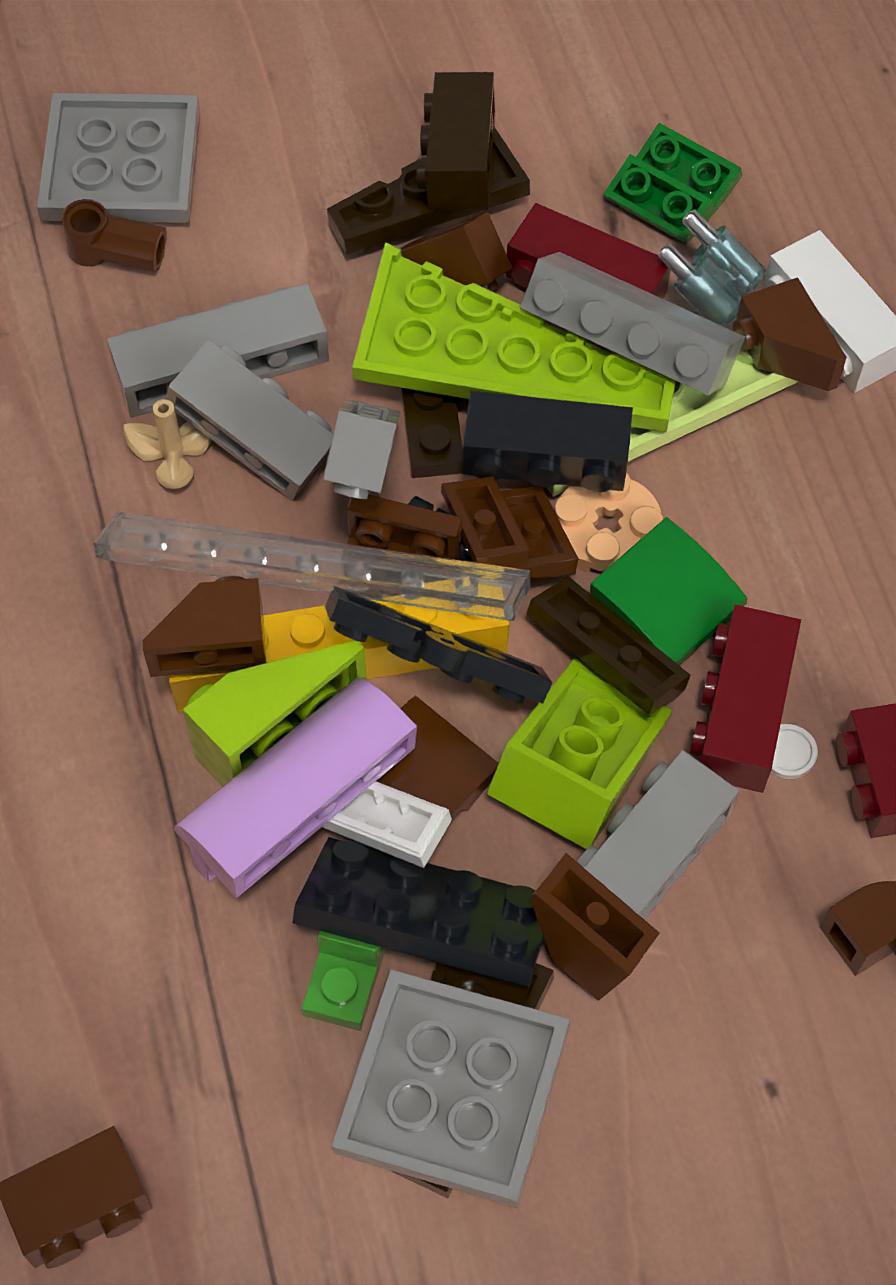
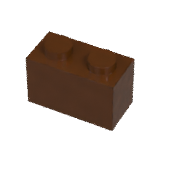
[0,1126,153,1269]

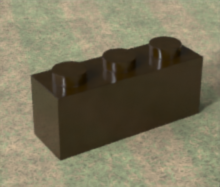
[417,72,496,210]

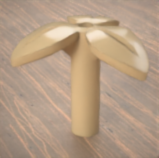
[123,399,212,489]

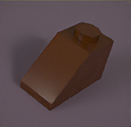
[400,211,512,291]
[733,277,847,391]
[143,576,267,677]
[530,853,660,1001]

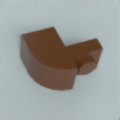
[820,881,896,976]

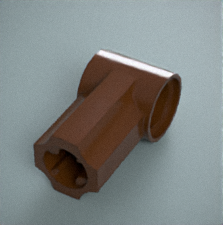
[62,199,167,272]

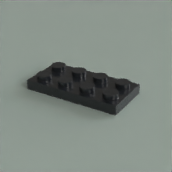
[292,837,544,987]

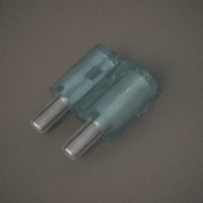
[658,210,766,327]

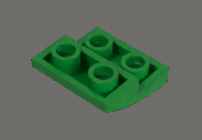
[603,123,742,244]
[590,517,747,665]

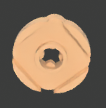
[555,473,663,573]

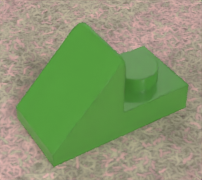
[301,931,386,1031]

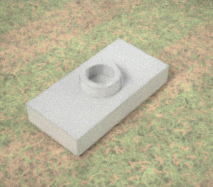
[322,781,452,868]

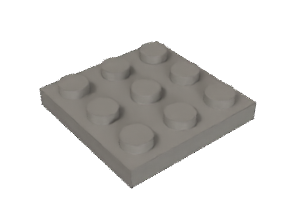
[37,93,200,223]
[331,970,570,1208]

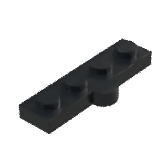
[325,586,553,703]

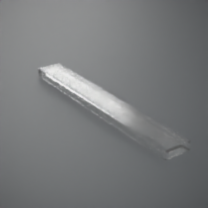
[93,511,531,621]

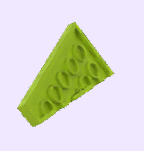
[352,242,676,432]

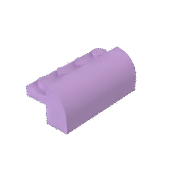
[174,678,417,898]

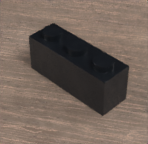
[462,391,633,492]

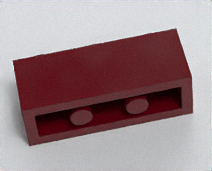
[506,203,671,299]
[689,605,802,793]

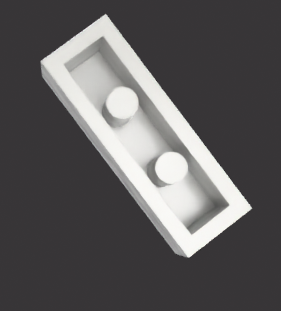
[763,230,896,393]

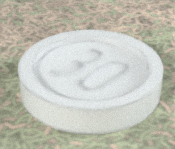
[771,724,818,779]

